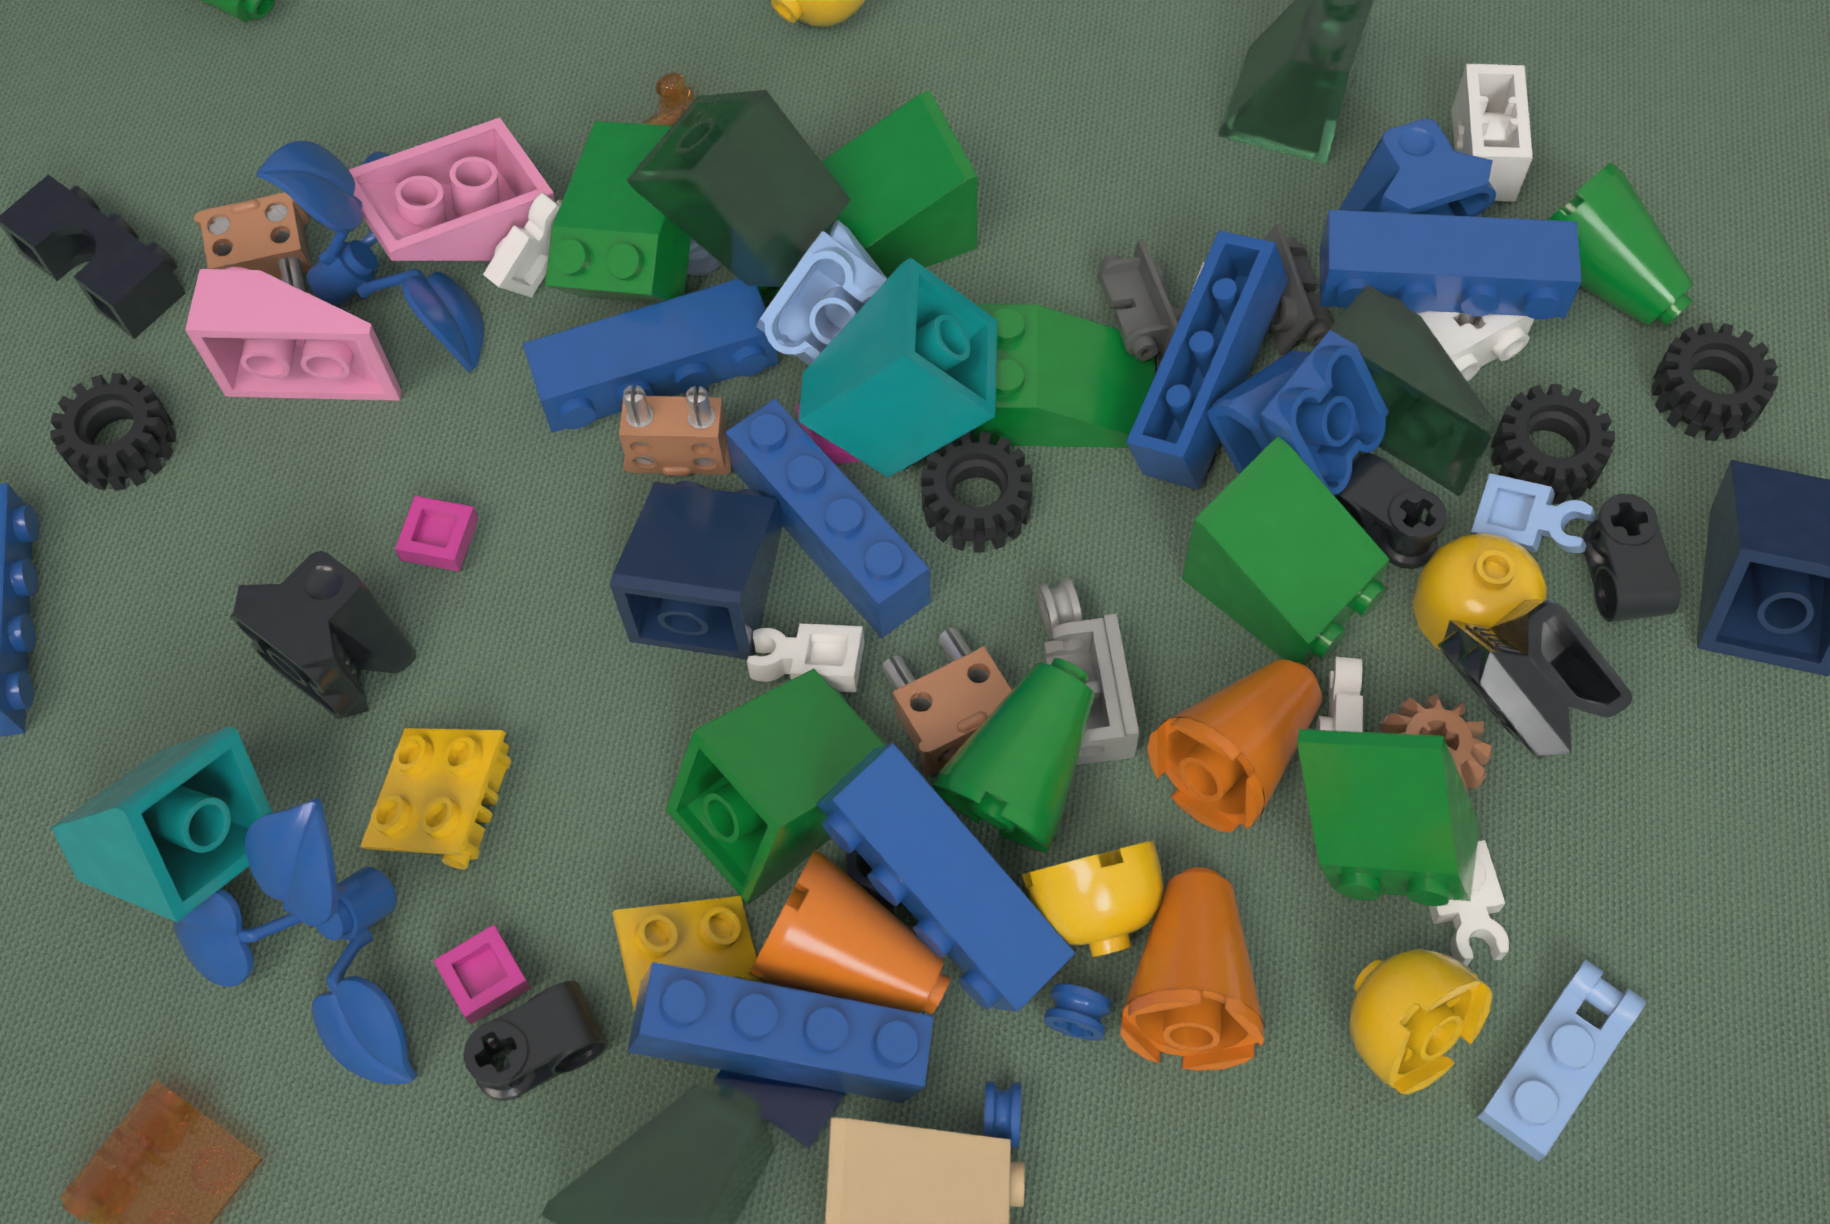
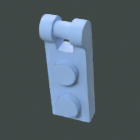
[1477,959,1647,1162]

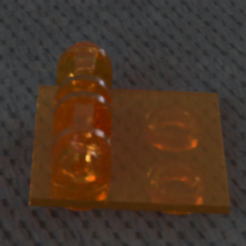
[59,1080,263,1224]

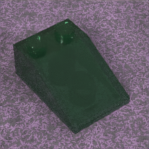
[1326,284,1497,497]

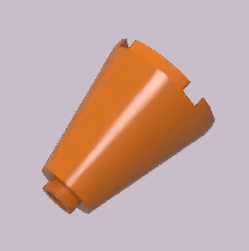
[1147,659,1322,832]
[749,850,951,1015]
[1120,867,1265,1071]

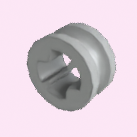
[1036,577,1083,640]

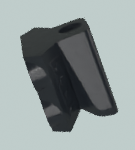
[230,551,416,719]
[1438,600,1632,761]

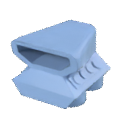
[756,220,887,366]

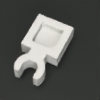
[483,193,562,297]
[747,623,865,692]
[1315,657,1363,732]
[1428,840,1509,966]

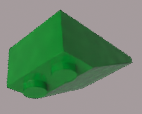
[545,121,704,303]
[974,304,1155,448]
[1297,729,1480,906]

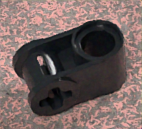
[1334,453,1447,569]
[1582,493,1681,622]
[463,981,609,1101]

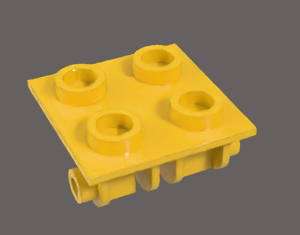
[360,728,512,870]
[612,896,763,1013]

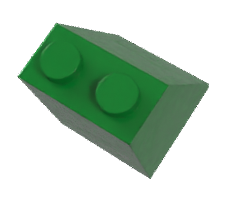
[801,90,978,279]
[1182,436,1390,665]
[665,668,887,904]

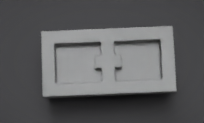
[1044,613,1139,765]

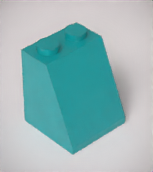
[798,257,997,478]
[51,726,272,922]

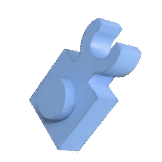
[1471,473,1596,553]

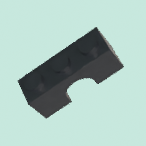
[0,174,185,339]

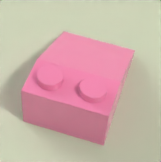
[349,118,554,261]
[185,267,402,401]

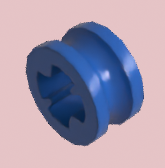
[1043,984,1113,1041]
[984,1081,1021,1148]

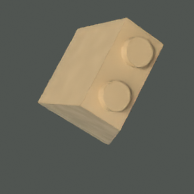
[825,1118,1024,1224]

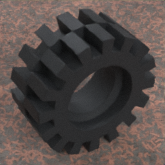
[1651,322,1779,441]
[50,373,176,491]
[1491,384,1615,504]
[921,432,1033,553]

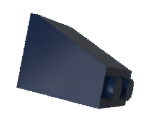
[1697,460,1830,677]
[610,481,782,659]

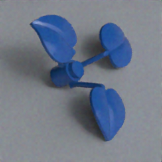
[256,140,484,373]
[174,799,419,1084]

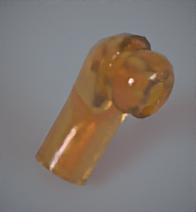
[640,72,694,126]

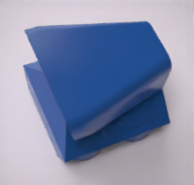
[1339,118,1496,217]
[1207,330,1389,495]

